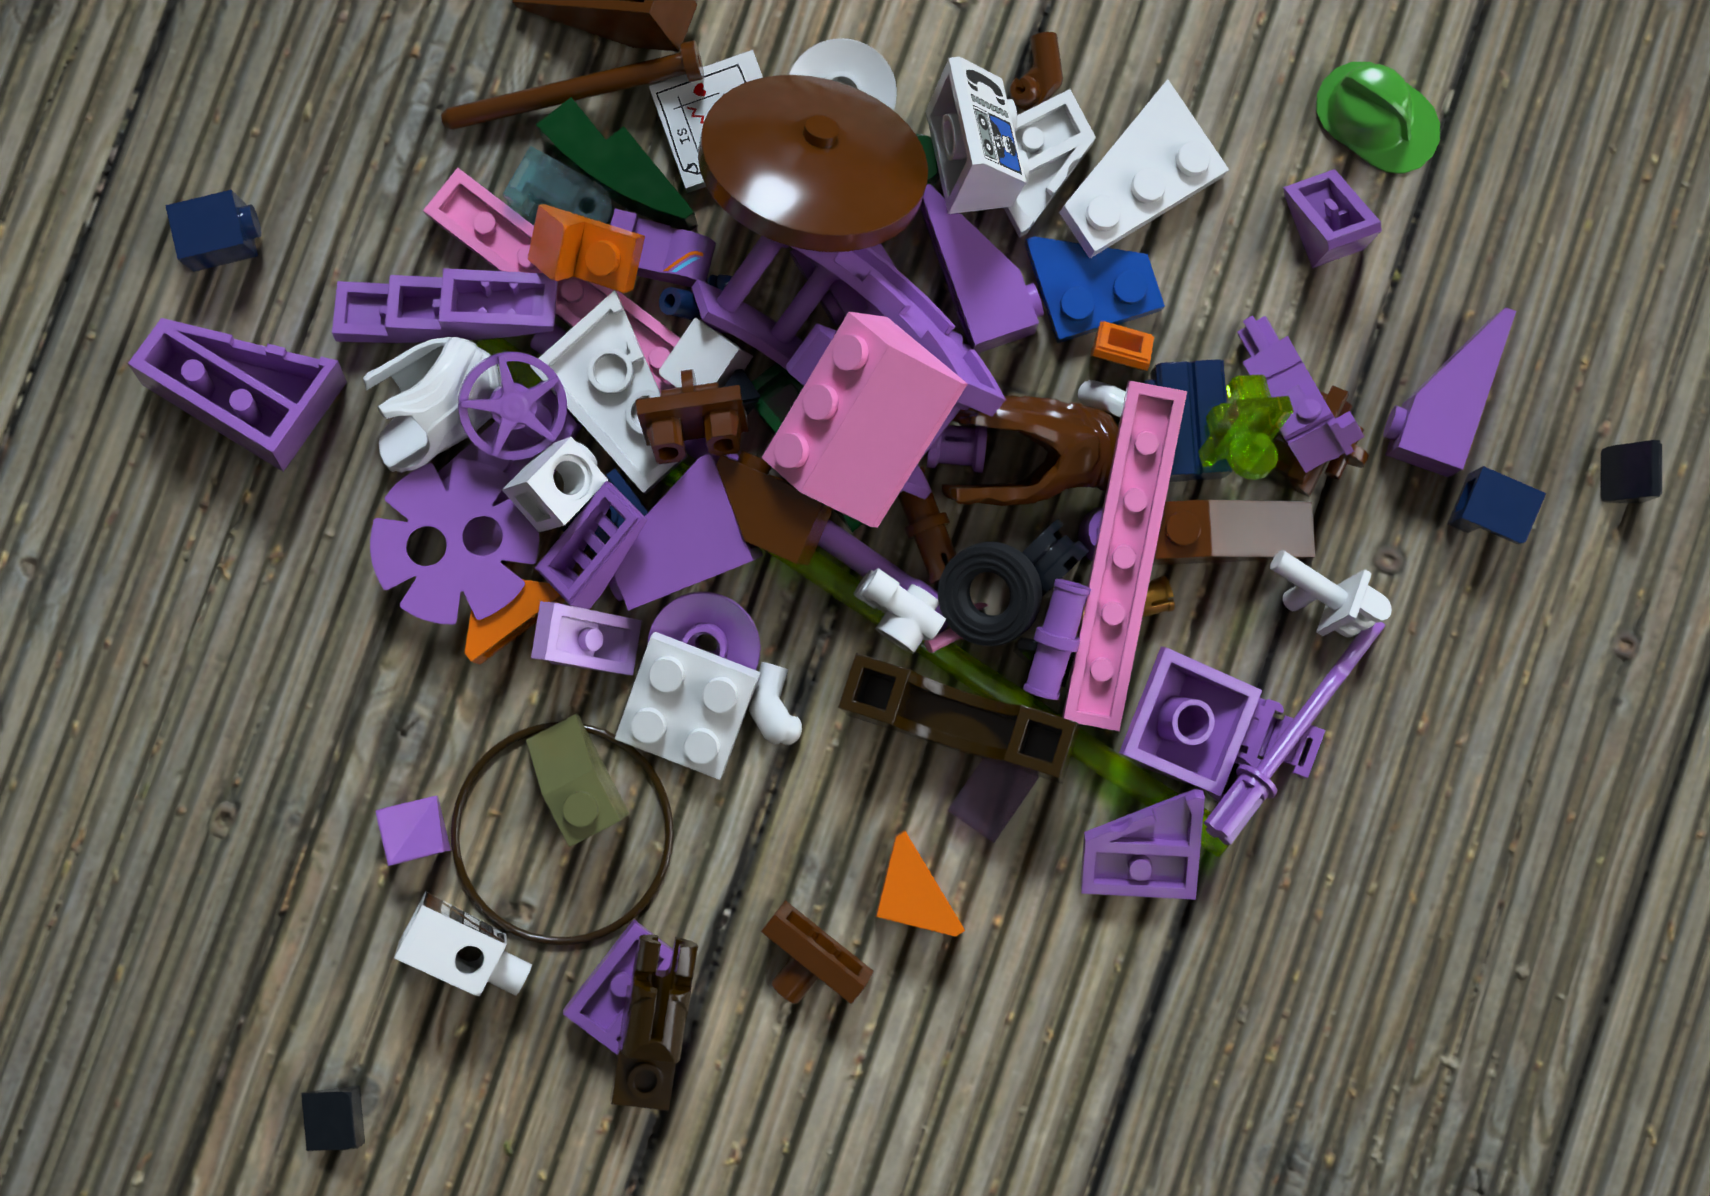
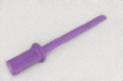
[1204,622,1385,845]

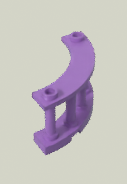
[691,236,1006,499]

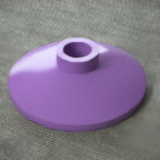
[648,592,761,670]

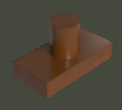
[761,900,874,1004]

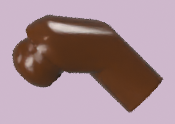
[1009,32,1063,111]

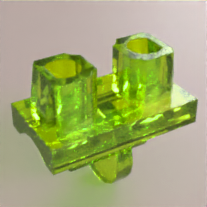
[1198,375,1294,480]

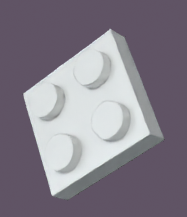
[615,632,761,780]

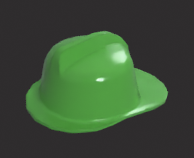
[1316,62,1440,174]

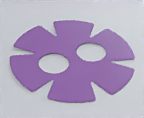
[370,458,539,625]

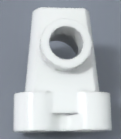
[853,568,946,654]

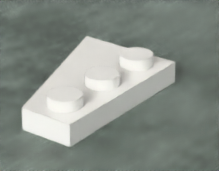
[1059,79,1229,258]
[530,290,688,494]

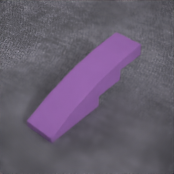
[332,268,558,343]

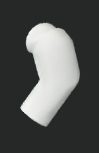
[1078,380,1126,427]
[749,662,802,745]

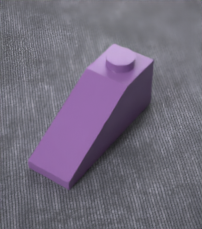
[919,184,1044,354]
[1383,307,1516,477]

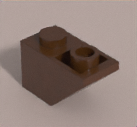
[716,451,833,565]

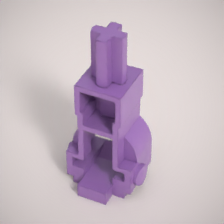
[1237,316,1365,473]

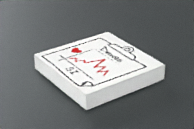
[649,50,763,193]

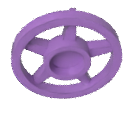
[458,352,567,460]

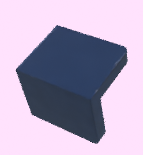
[1447,466,1546,544]

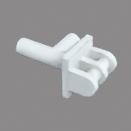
[1270,550,1392,637]

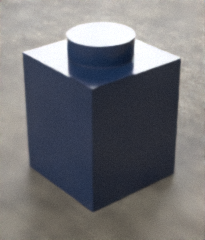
[165,190,261,272]

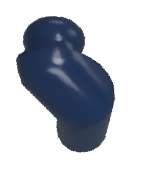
[659,274,733,320]

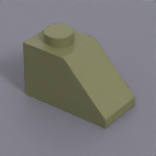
[526,713,629,847]

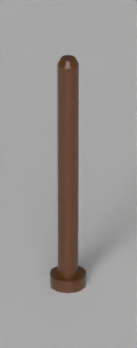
[441,40,704,130]

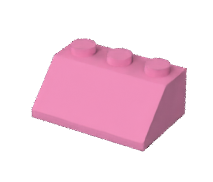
[761,312,968,527]

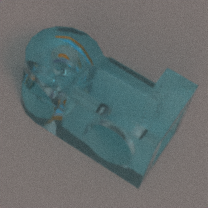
[503,146,614,225]

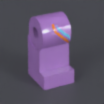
[610,208,716,287]

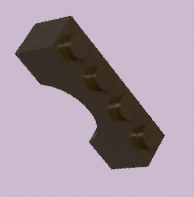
[838,653,1080,784]

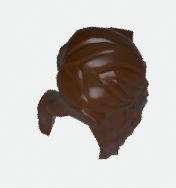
[942,395,1119,506]

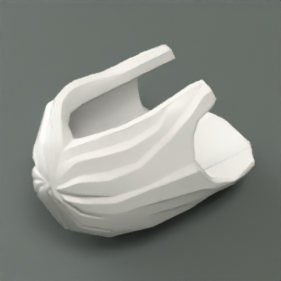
[363,337,501,473]

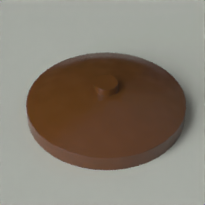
[698,75,928,252]

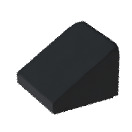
[1601,440,1662,504]
[301,1086,365,1151]

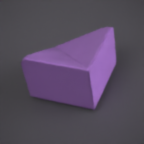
[376,796,451,866]

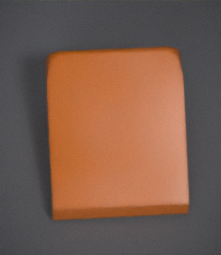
[1090,321,1154,371]

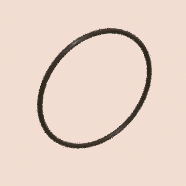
[451,722,674,945]

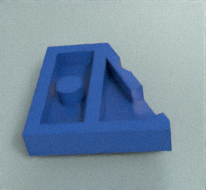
[1024,236,1165,344]

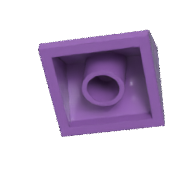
[1119,647,1262,796]

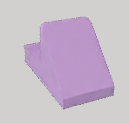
[531,601,642,676]

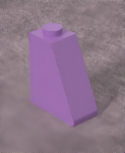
[609,453,763,611]

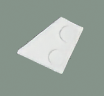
[1004,89,1096,237]

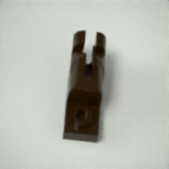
[610,934,698,1111]

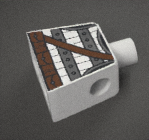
[394,891,532,996]

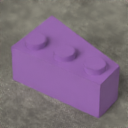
[128,318,347,472]

